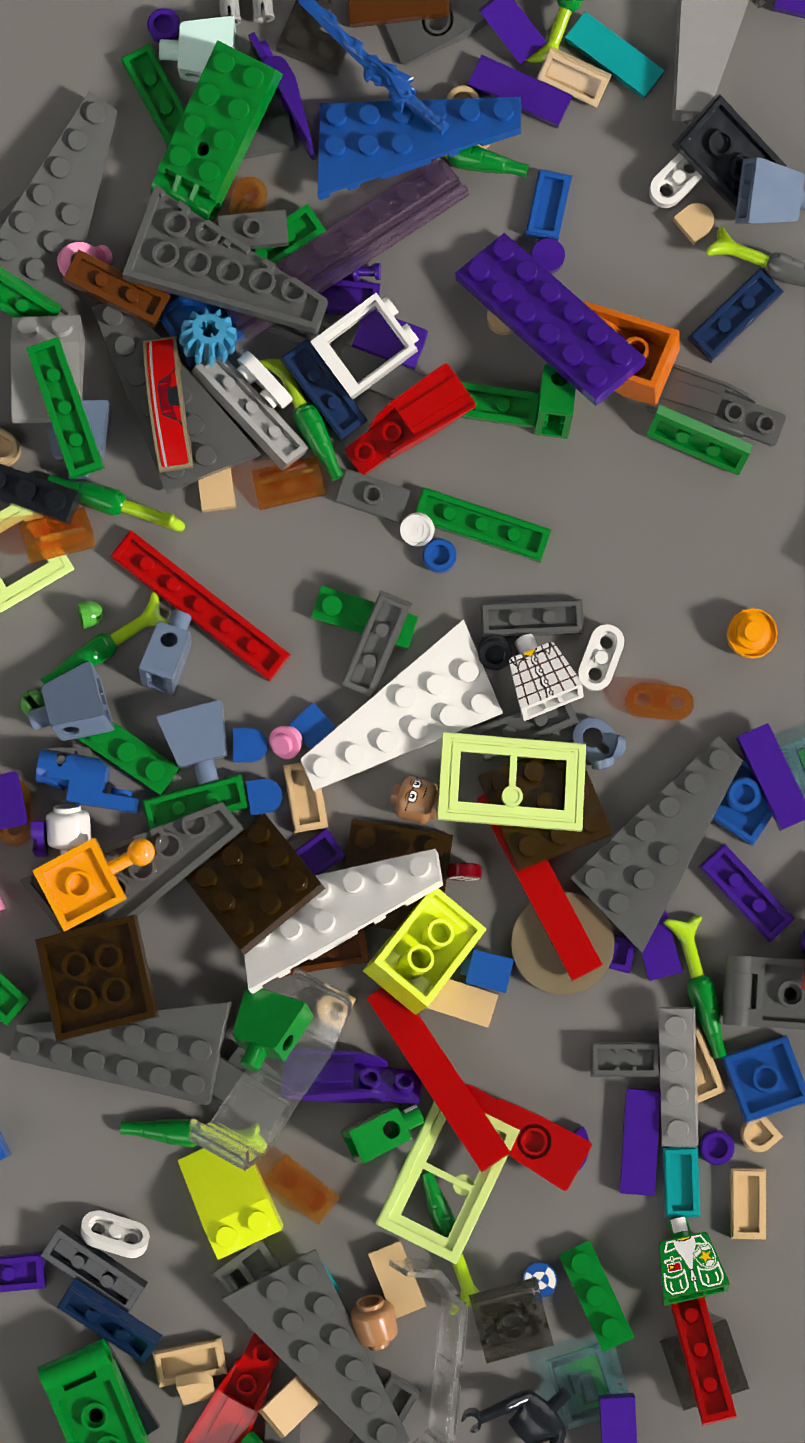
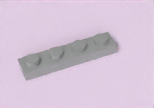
[191,359,309,471]
[658,1006,699,1147]

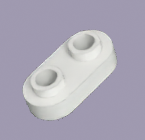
[649,153,703,208]
[237,350,293,409]
[578,624,624,691]
[80,1210,150,1258]

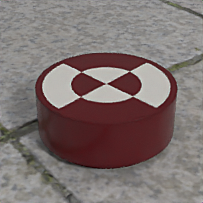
[447,863,482,881]

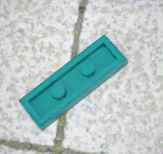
[564,11,665,100]

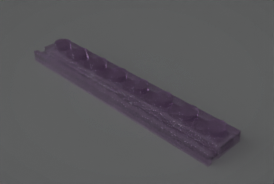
[221,157,469,341]

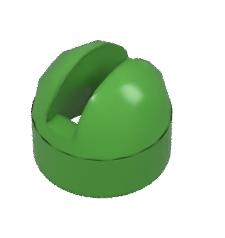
[77,601,103,629]
[20,690,45,716]

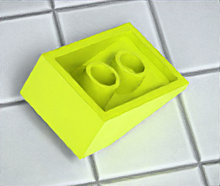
[363,888,487,1015]
[178,1142,284,1260]

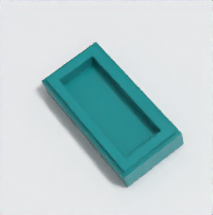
[662,1147,700,1218]

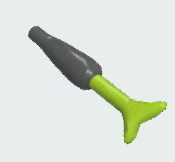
[706,226,805,287]

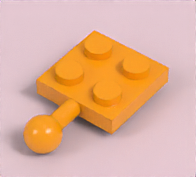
[32,838,155,932]

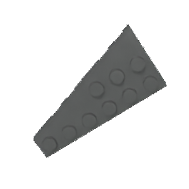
[0,91,118,315]
[122,185,328,334]
[92,303,261,494]
[570,736,743,953]
[19,802,244,933]
[10,1001,232,1105]
[222,1249,410,1443]

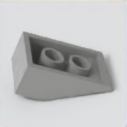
[10,315,85,423]

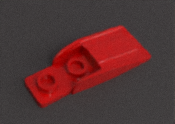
[345,363,476,475]
[466,1084,592,1191]
[184,1332,280,1443]

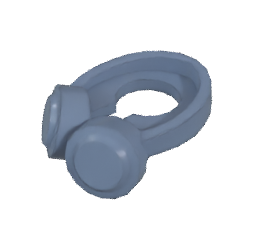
[573,718,626,770]

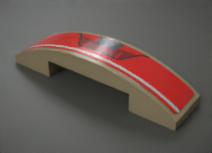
[143,336,194,473]

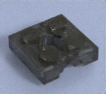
[469,1277,554,1364]

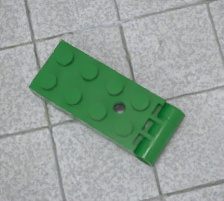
[150,40,283,222]
[37,1338,150,1443]

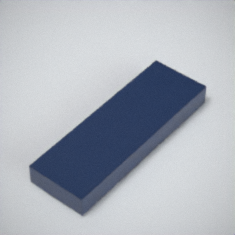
[688,268,784,363]
[280,338,368,441]
[57,1279,162,1364]

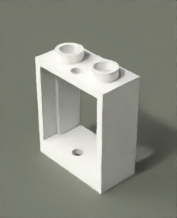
[310,293,419,399]

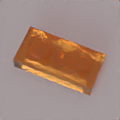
[264,1153,340,1225]

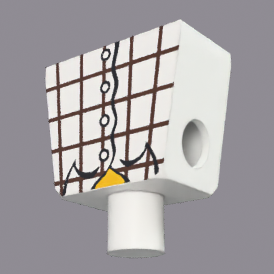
[509,634,584,721]

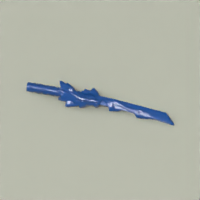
[298,0,449,135]

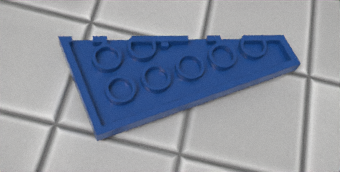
[317,97,521,200]

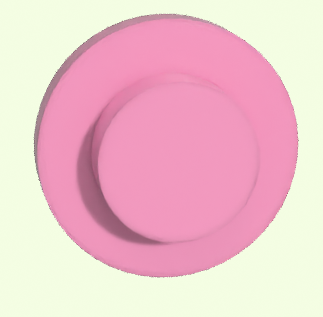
[269,726,303,759]

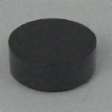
[478,634,512,670]

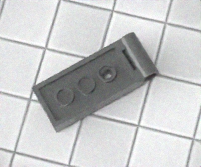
[723,955,805,1030]

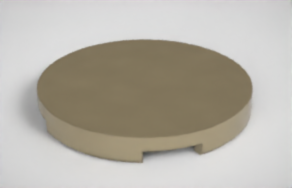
[511,892,615,995]

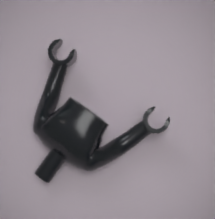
[461,1387,572,1443]

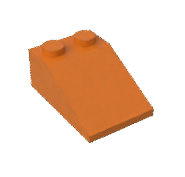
[583,301,680,406]

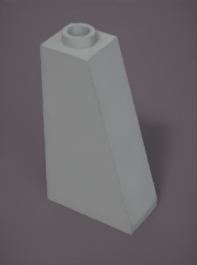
[672,0,748,126]

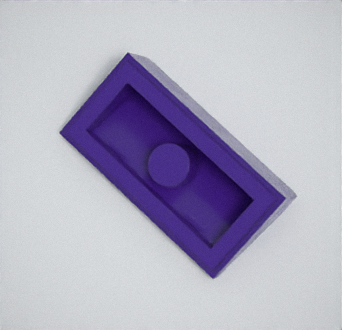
[352,310,428,370]

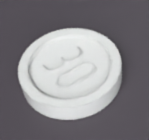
[400,512,435,547]

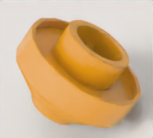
[726,608,778,659]

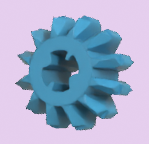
[179,307,237,367]

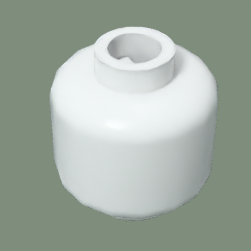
[45,803,92,855]

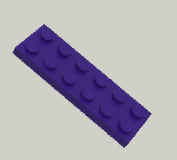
[455,233,646,406]

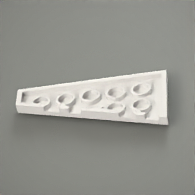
[300,619,503,791]
[244,849,443,994]

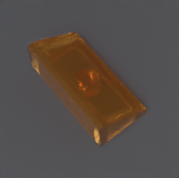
[251,456,326,510]
[18,507,95,563]

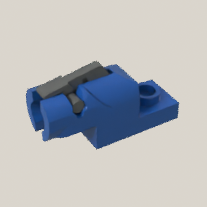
[36,747,139,814]

